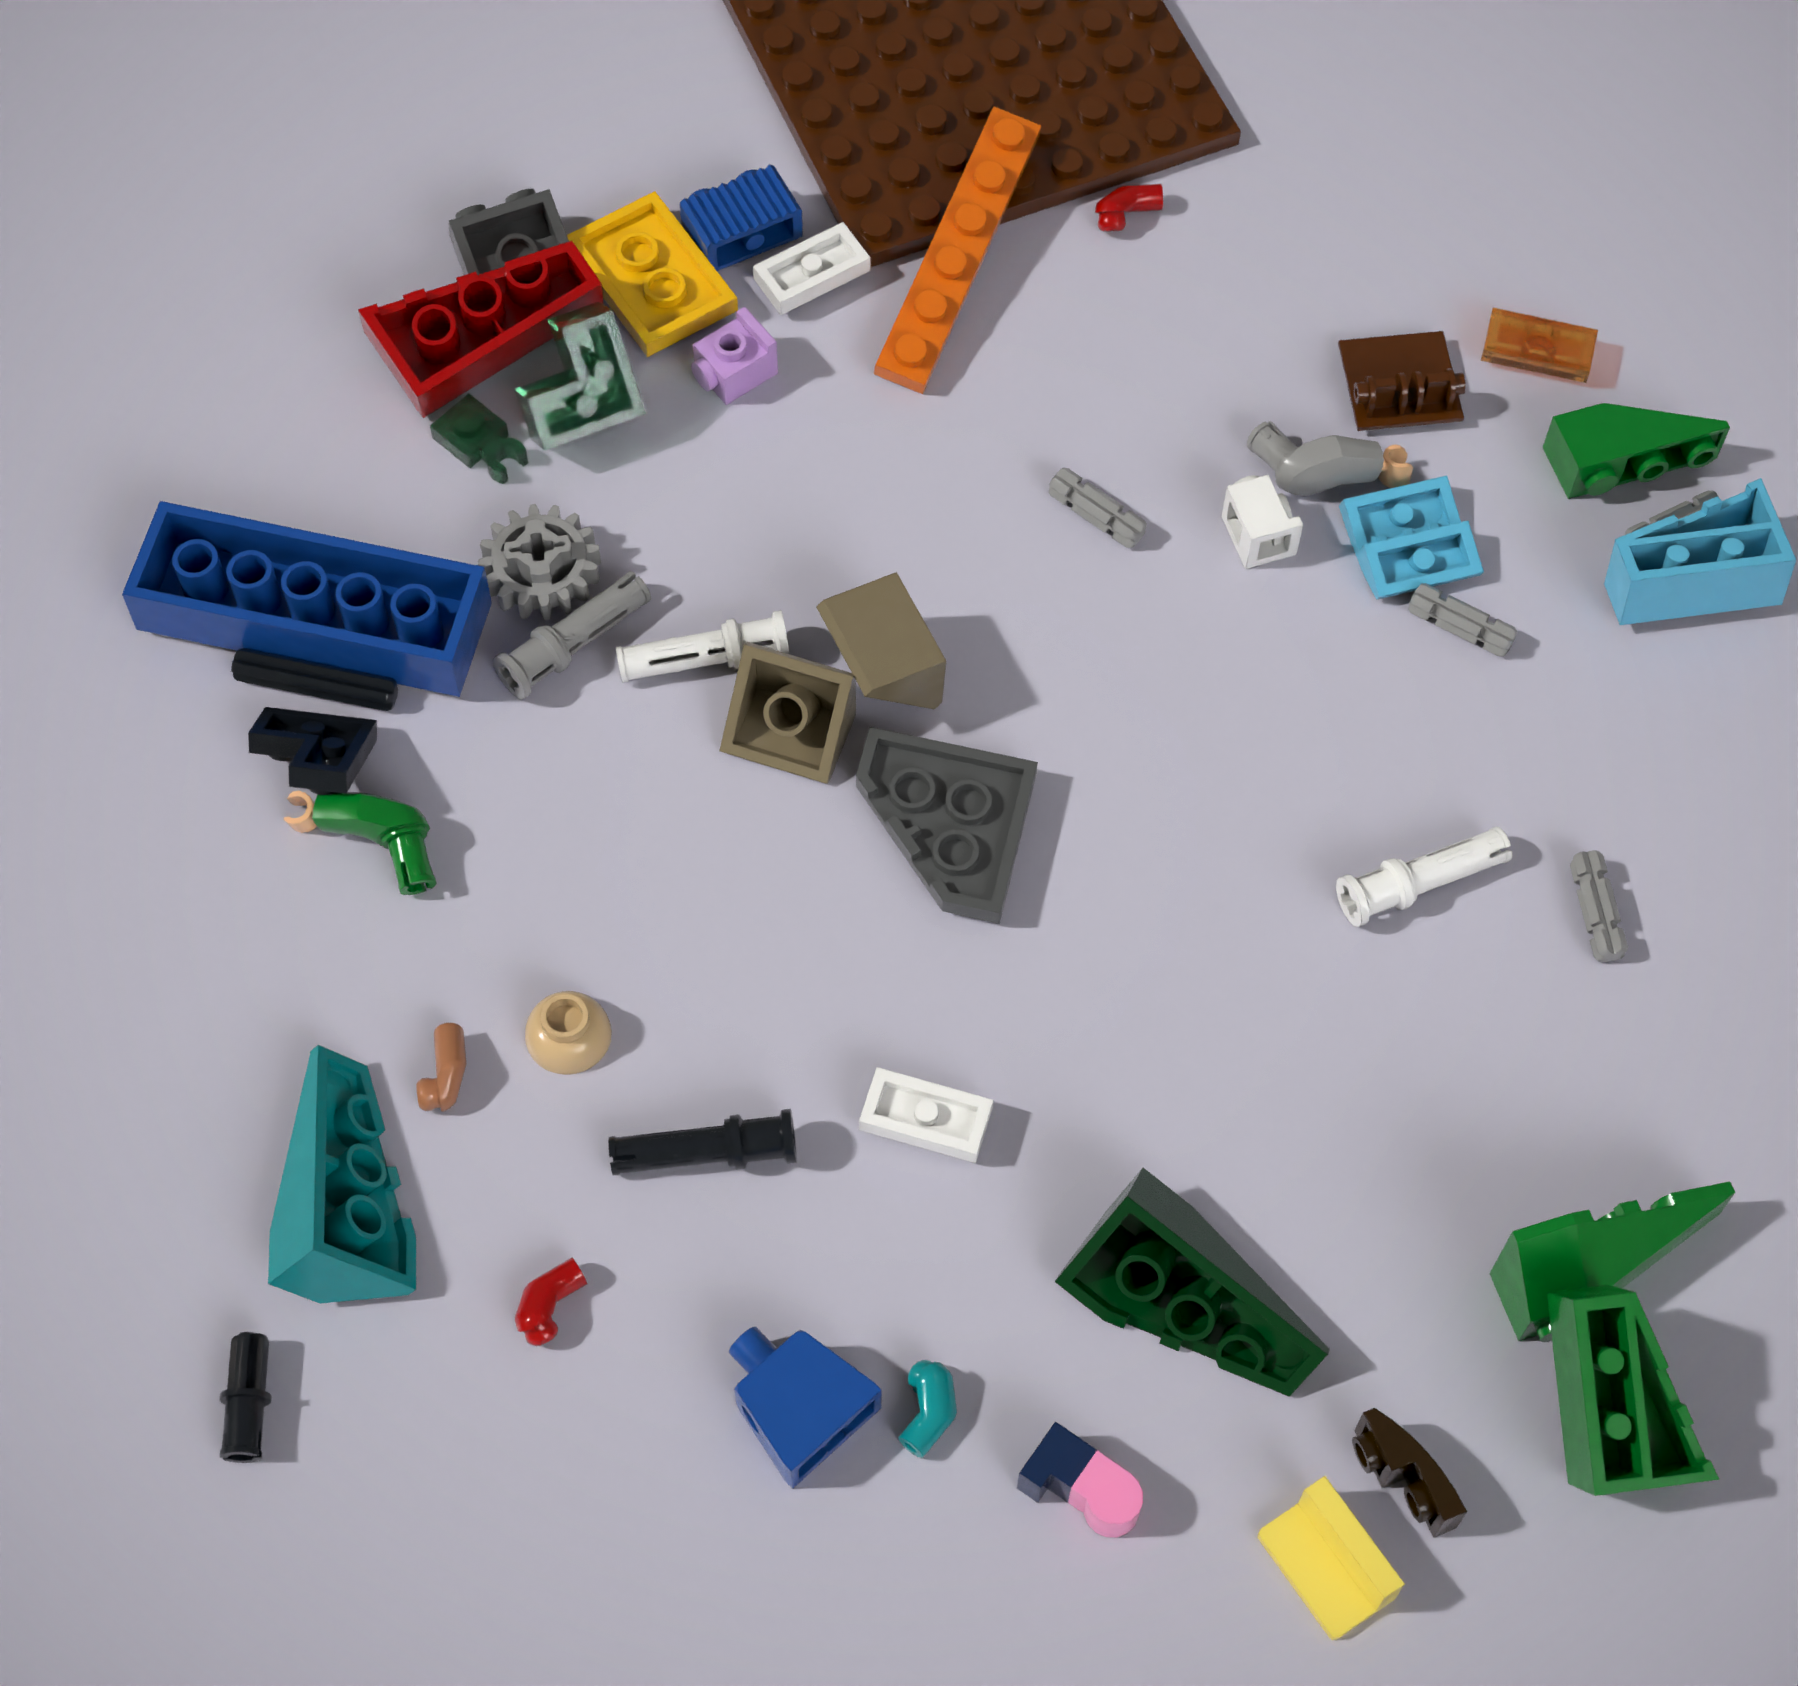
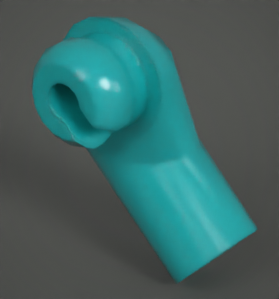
[898,1360,957,1458]

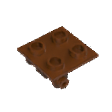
[1338,331,1465,431]

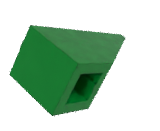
[1542,403,1730,499]

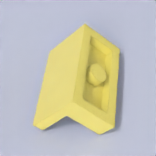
[1257,1476,1405,1640]

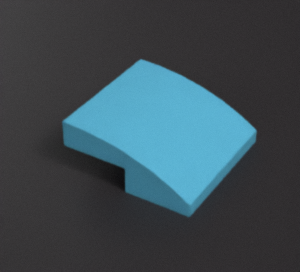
[1339,475,1484,600]

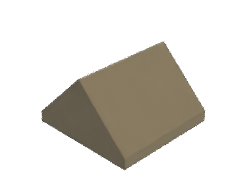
[816,572,946,710]
[719,642,856,784]

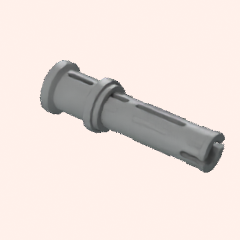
[493,571,651,699]

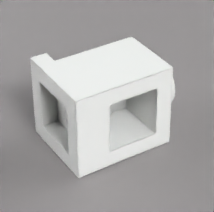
[1221,475,1303,569]

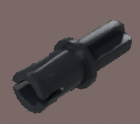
[219,1332,272,1463]

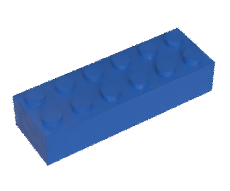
[122,501,492,697]

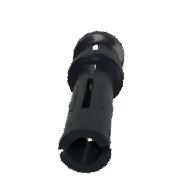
[608,1109,797,1176]

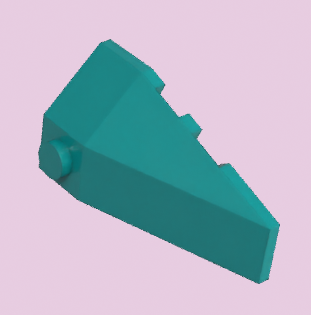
[268,1045,416,1304]

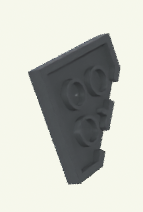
[856,727,1038,924]

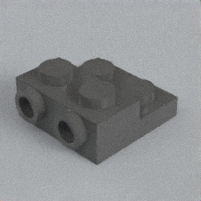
[449,189,569,275]

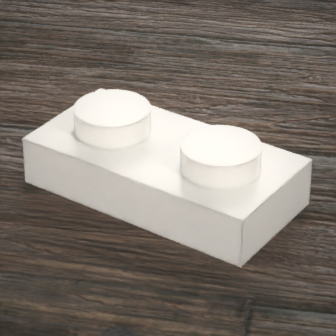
[753,222,871,315]
[859,1067,993,1163]

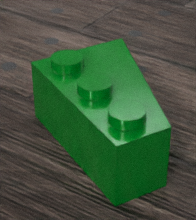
[1547,1284,1719,1496]

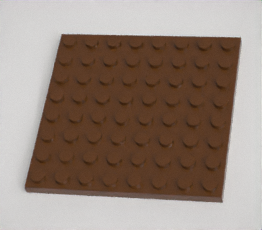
[723,0,1241,267]

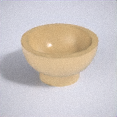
[525,991,612,1075]

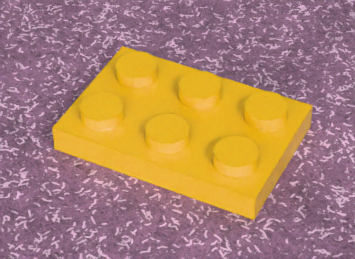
[567,191,738,357]

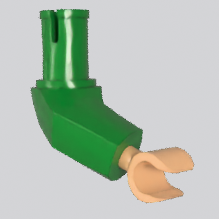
[283,790,437,895]

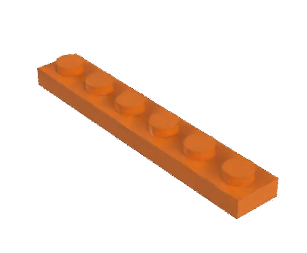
[874,106,1042,394]

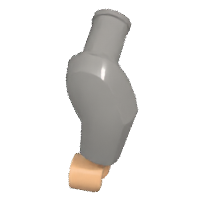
[1247,421,1413,496]

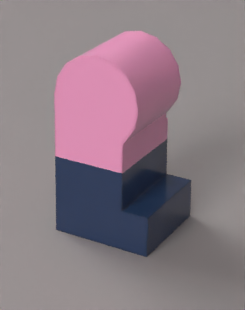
[1017,1421,1143,1538]

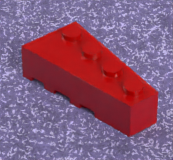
[358,241,604,418]

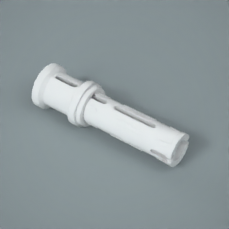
[616,610,790,683]
[1336,826,1512,927]

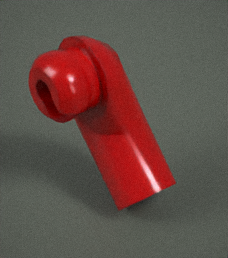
[1095,184,1163,232]
[515,1258,587,1346]

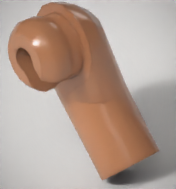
[416,1023,466,1112]

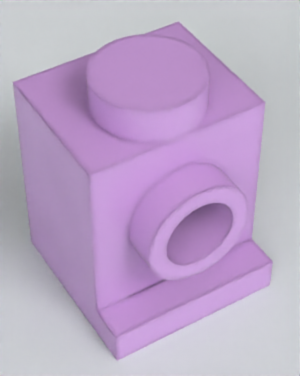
[691,307,778,405]

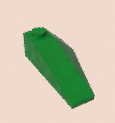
[1489,1181,1735,1342]

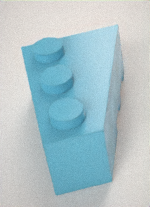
[1604,478,1796,625]

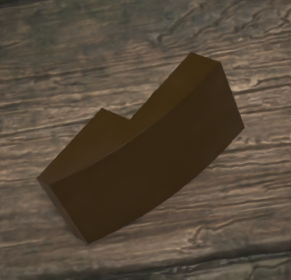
[1352,1408,1467,1538]

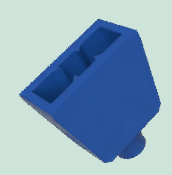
[729,1326,882,1489]

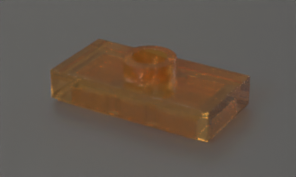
[1481,308,1598,383]

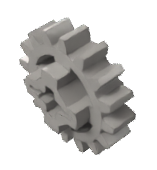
[478,504,601,620]

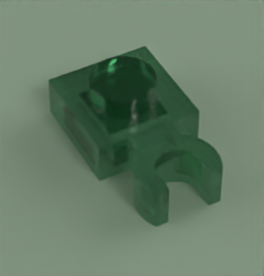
[430,393,528,484]

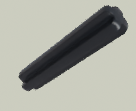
[231,648,398,711]

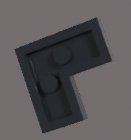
[248,707,377,795]

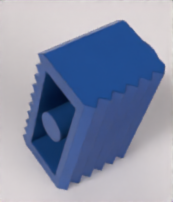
[680,164,803,271]

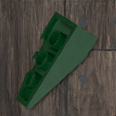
[1055,1168,1330,1397]

